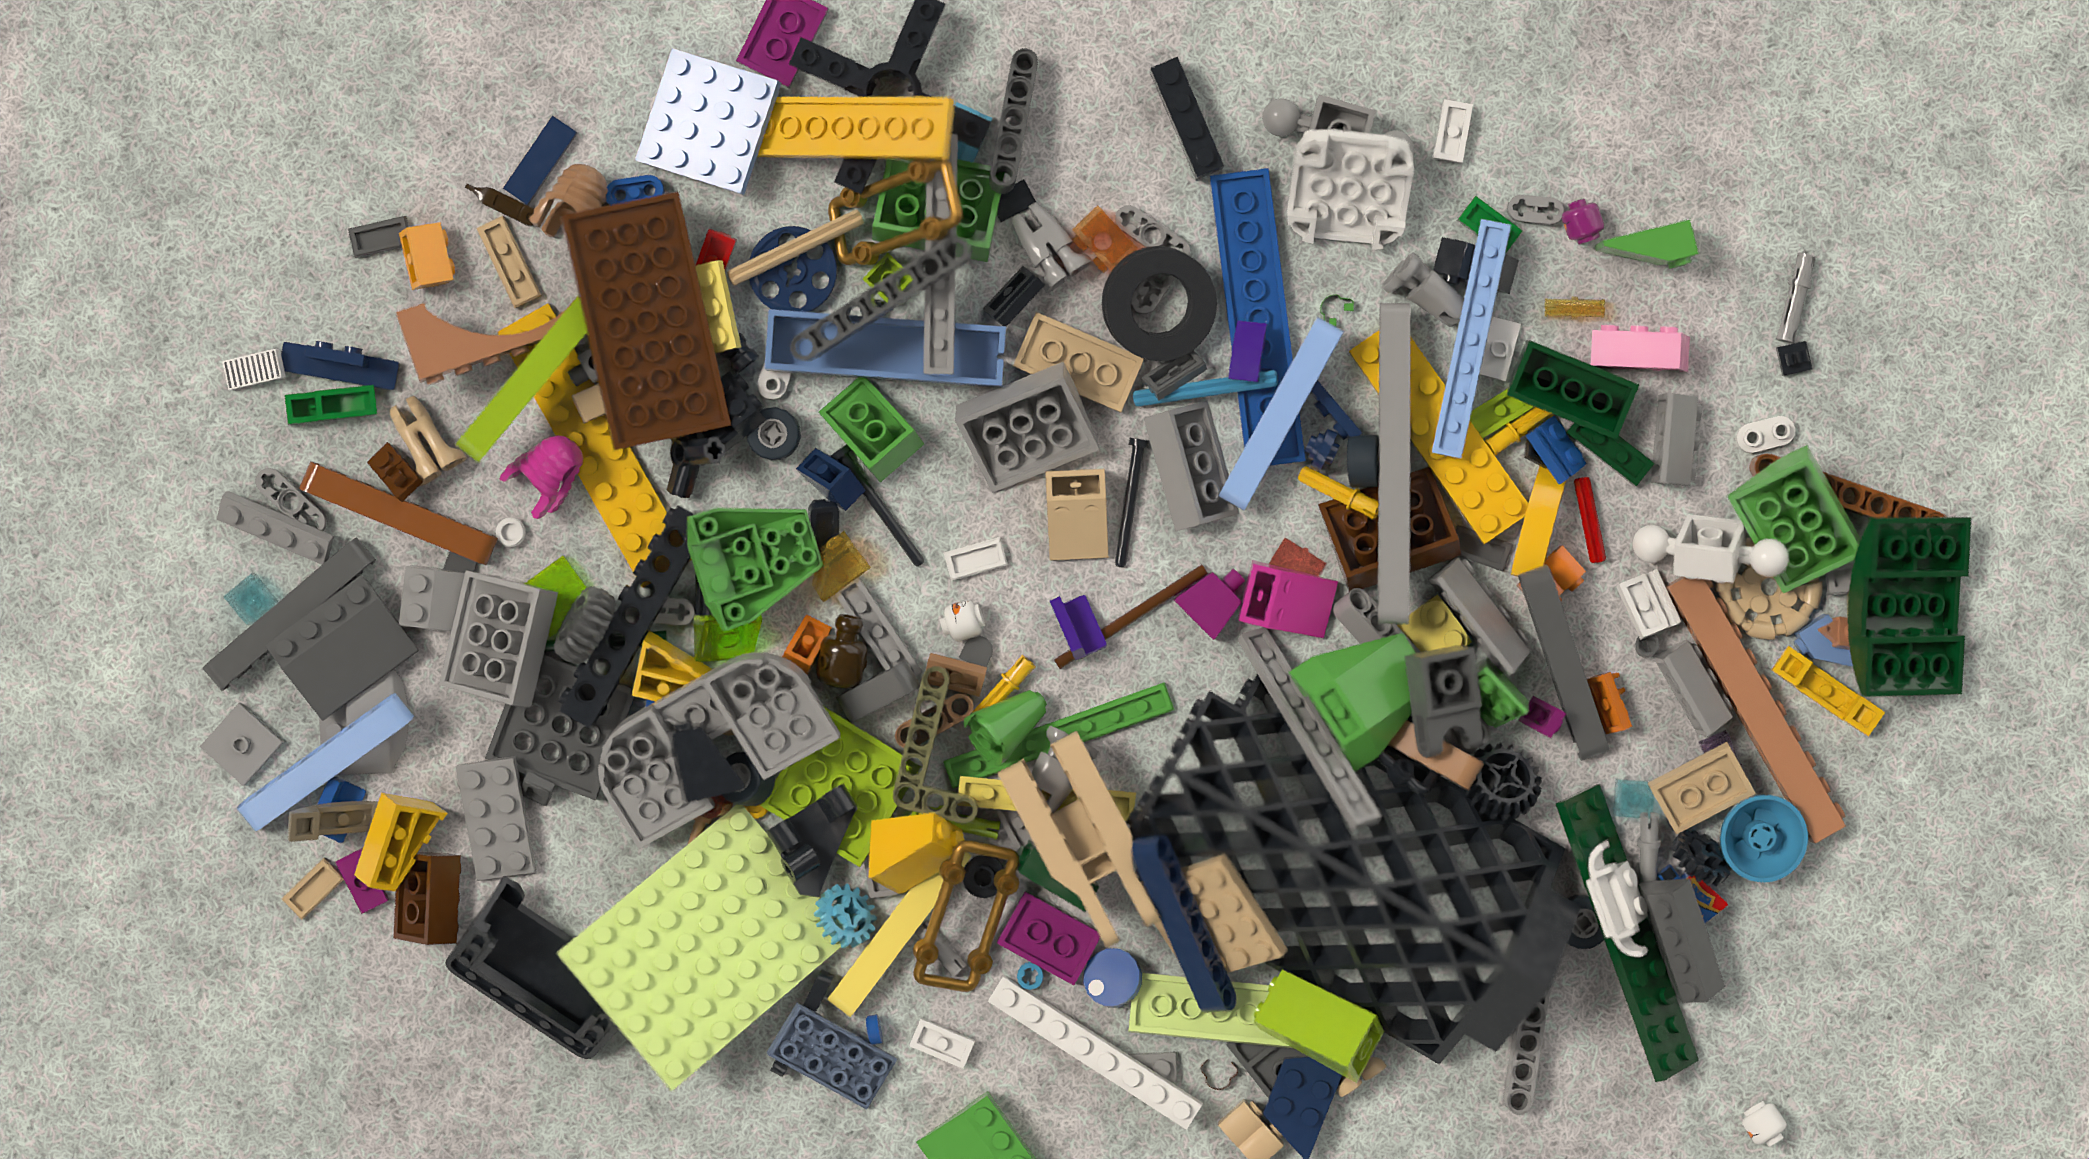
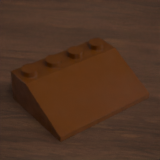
[1318,467,1461,592]

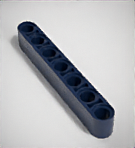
[1131,836,1237,1013]

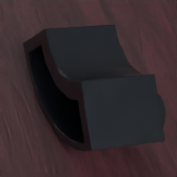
[1433,237,1519,297]

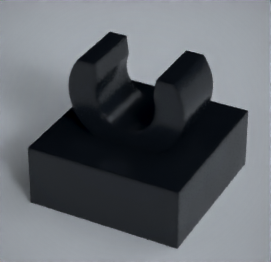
[1776,341,1813,376]

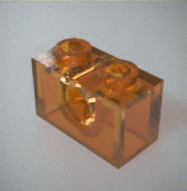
[1072,205,1138,273]

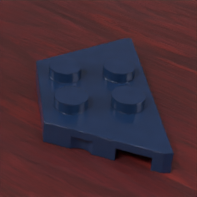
[1263,1056,1342,1159]

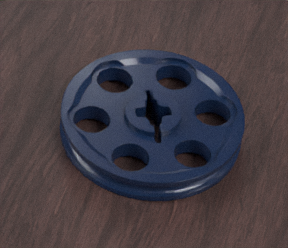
[749,226,837,312]

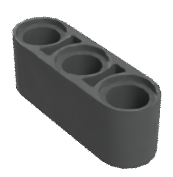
[836,660,920,723]

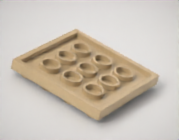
[1140,854,1288,973]

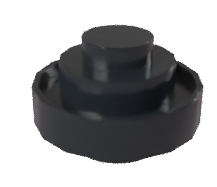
[963,855,1004,899]

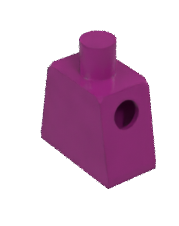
[1174,568,1246,640]

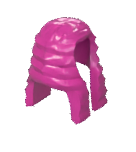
[499,435,583,519]

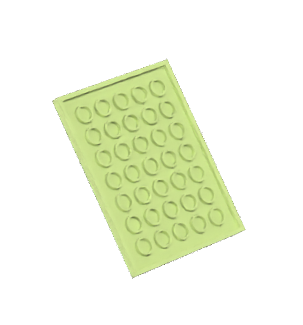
[556,804,841,1091]

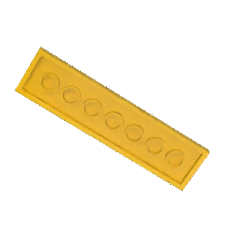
[757,97,955,159]
[1349,330,1528,545]

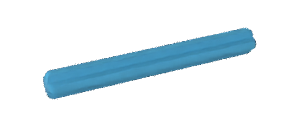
[1133,370,1278,407]

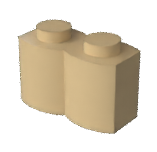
[1218,1099,1284,1159]

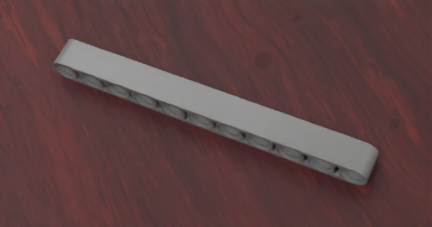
[1378,303,1410,624]

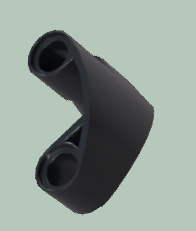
[766,783,858,897]

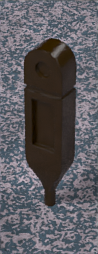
[465,184,534,227]

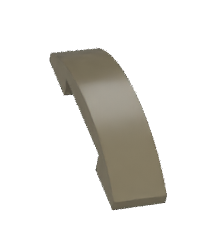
[288,801,378,842]

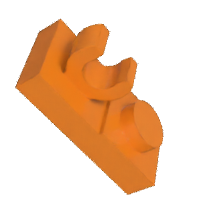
[1587,672,1632,734]

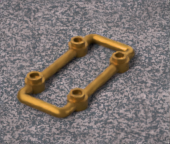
[828,159,962,265]
[913,840,1020,992]

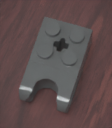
[1405,645,1483,758]

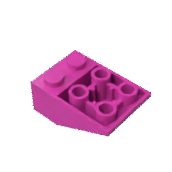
[1238,560,1338,638]

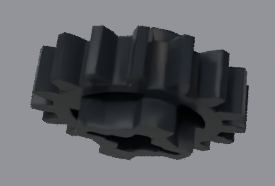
[1670,829,1732,887]

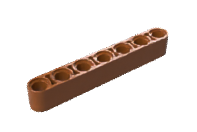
[1749,454,1946,518]
[299,461,498,565]

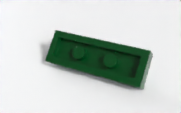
[1566,423,1655,487]

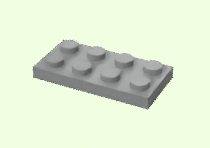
[456,756,537,881]

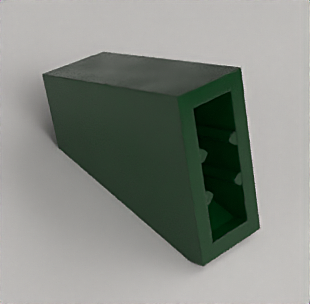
[1017,840,1100,912]

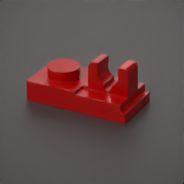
[695,228,737,272]

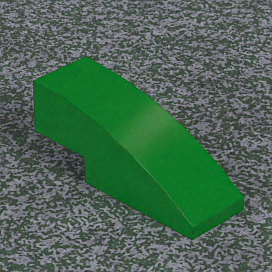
[284,385,377,425]

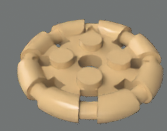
[1716,537,1823,640]

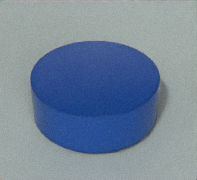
[866,1014,883,1045]

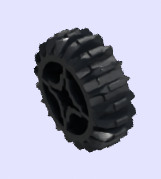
[1465,742,1542,821]

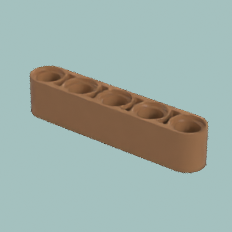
[1388,720,1483,790]

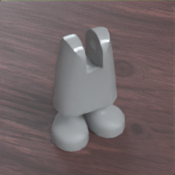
[1011,202,1092,293]
[1382,252,1464,327]
[1032,726,1099,813]

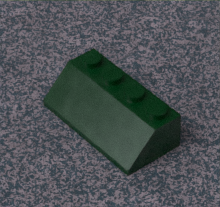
[1506,340,1640,440]

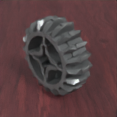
[554,586,615,664]

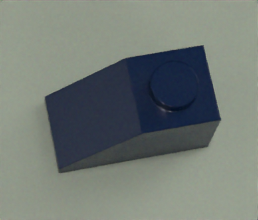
[796,448,866,511]

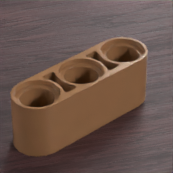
[895,693,974,748]

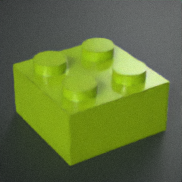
[863,253,913,303]

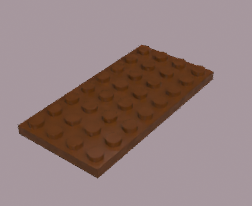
[560,191,731,451]

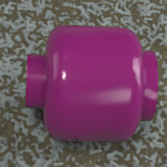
[1562,198,1604,244]

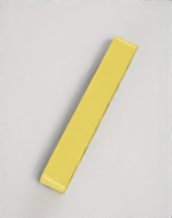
[827,852,972,1017]

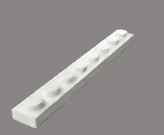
[988,975,1203,1130]

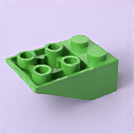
[1476,657,1528,728]

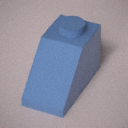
[1793,614,1853,667]

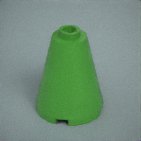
[964,690,1047,766]

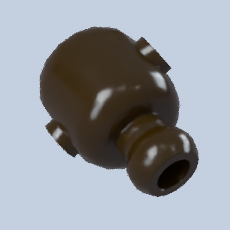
[816,614,867,689]

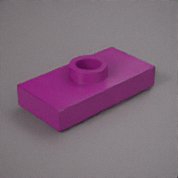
[335,848,389,914]

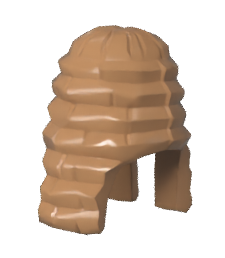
[529,164,608,237]

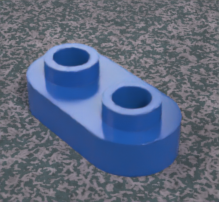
[606,175,665,205]

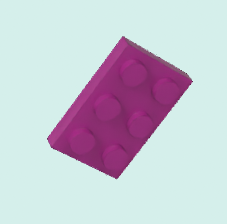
[736,0,829,88]
[997,891,1101,986]

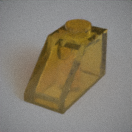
[812,531,871,602]

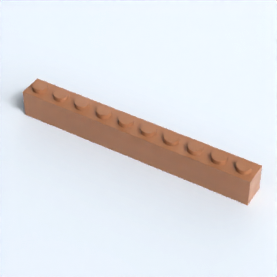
[1665,577,1846,844]

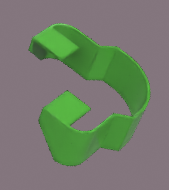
[1320,294,1354,327]

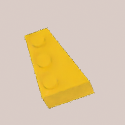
[632,631,713,701]
[354,793,448,892]

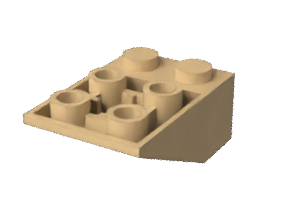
[1045,469,1108,560]

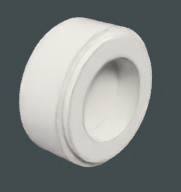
[496,518,526,547]

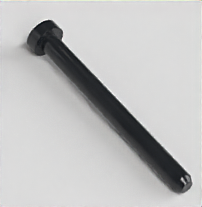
[1115,438,1150,568]

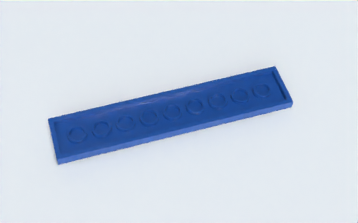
[1210,168,1306,466]

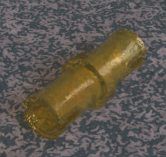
[1544,296,1605,320]

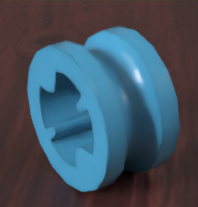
[1017,962,1043,990]

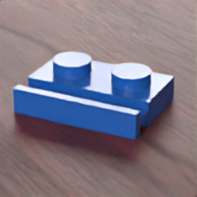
[1526,416,1587,485]

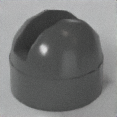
[1635,635,1659,658]

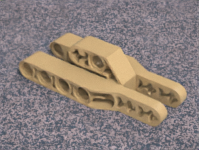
[998,731,1160,948]

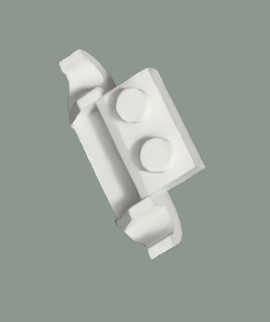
[1586,840,1648,957]

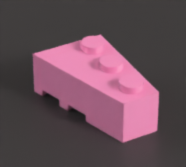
[1591,325,1690,372]

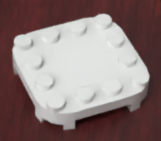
[1287,129,1414,250]

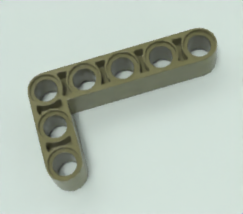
[893,666,978,823]

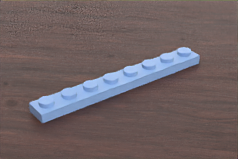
[1432,219,1511,459]

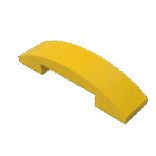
[1511,466,1567,577]
[1771,646,1885,737]

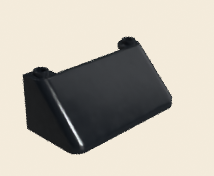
[445,876,619,1059]

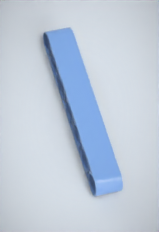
[1219,317,1344,510]
[236,693,414,831]

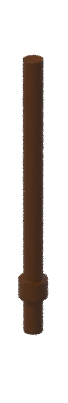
[1054,564,1208,669]

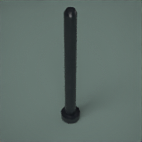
[830,444,924,567]

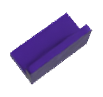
[1050,595,1107,661]

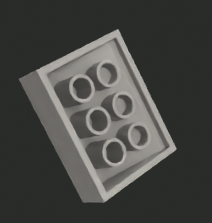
[955,362,1100,493]
[1428,558,1531,675]
[439,570,558,707]

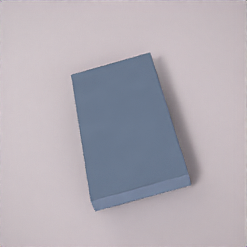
[766,1002,897,1110]

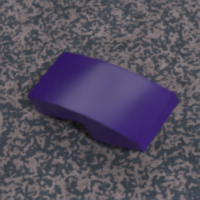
[1228,320,1267,382]

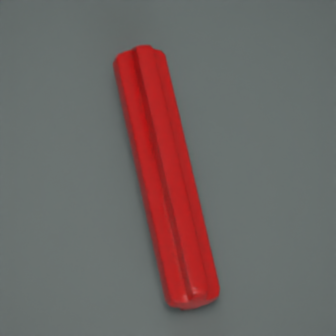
[1574,477,1606,563]

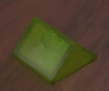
[694,615,763,661]

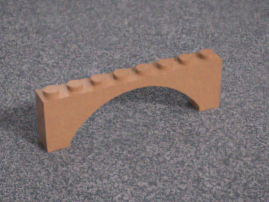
[396,297,577,385]

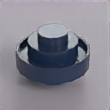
[1304,429,1340,472]

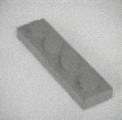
[217,491,334,565]
[833,575,923,677]

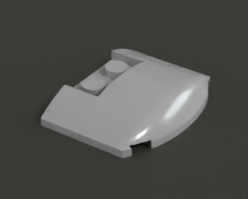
[319,669,409,775]

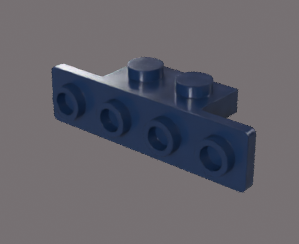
[281,341,400,390]

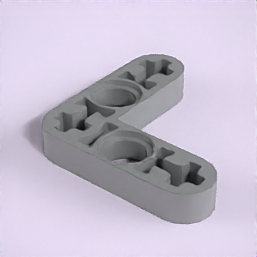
[1115,205,1190,314]

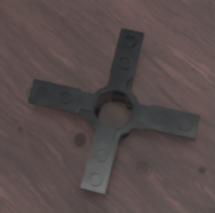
[789,0,991,195]

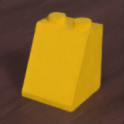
[868,812,964,894]

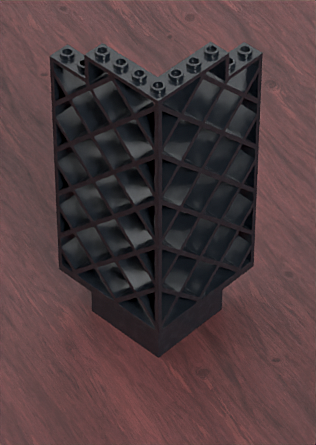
[1125,674,1581,1065]

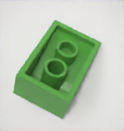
[1595,219,1699,269]
[818,377,924,483]

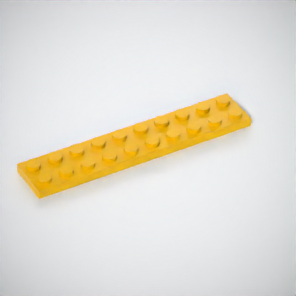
[497,303,692,588]

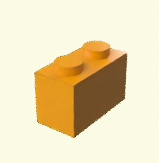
[399,222,455,290]

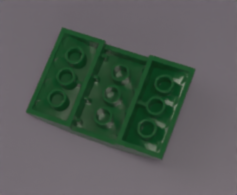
[1847,517,1972,697]

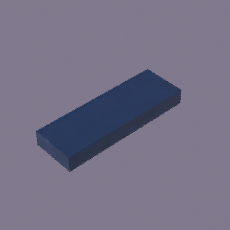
[503,115,578,205]

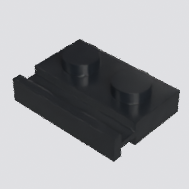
[983,266,1045,327]

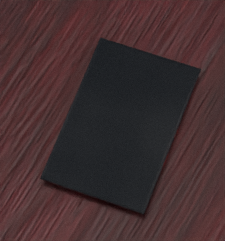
[997,179,1036,222]

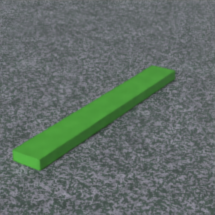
[943,682,1174,789]

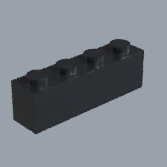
[1149,56,1224,180]

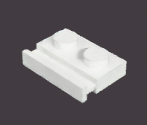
[1616,569,1681,640]

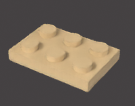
[1648,742,1756,834]

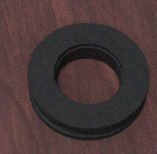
[1102,246,1217,361]

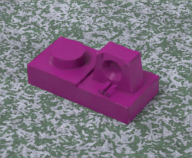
[1518,696,1566,739]

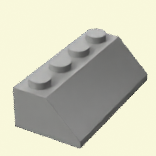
[1144,401,1239,532]

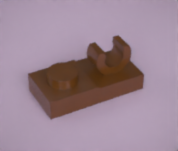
[367,442,423,502]

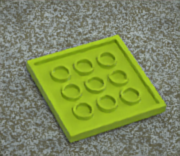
[760,705,922,867]

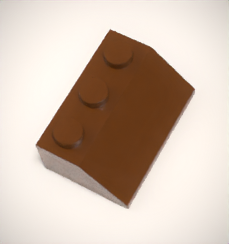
[393,852,461,945]

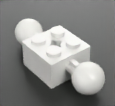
[1632,514,1789,583]

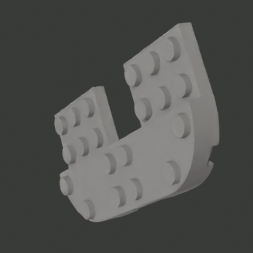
[598,652,841,849]

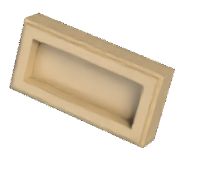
[282,858,344,920]

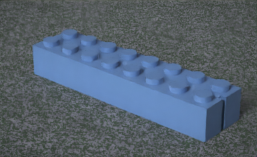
[764,309,1006,387]

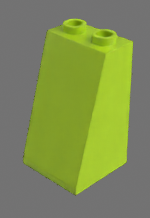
[1254,970,1384,1083]

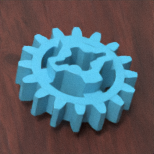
[814,884,877,949]

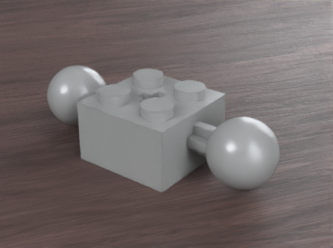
[1262,94,1414,154]

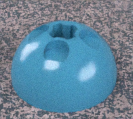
[1720,795,1808,882]

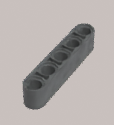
[989,48,1038,194]

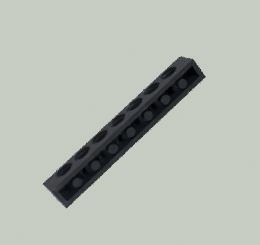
[559,505,695,729]

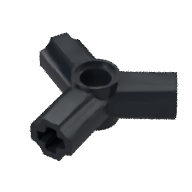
[666,433,725,498]

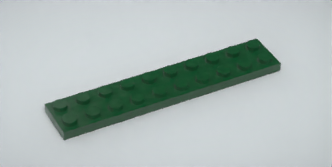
[1555,784,1699,1082]

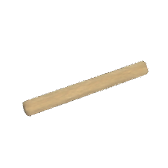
[727,210,864,285]

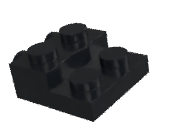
[701,371,766,452]

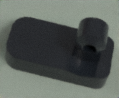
[808,499,840,560]

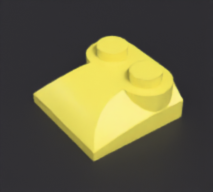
[1396,594,1472,652]

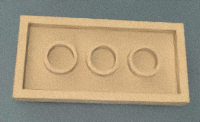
[1013,312,1144,413]

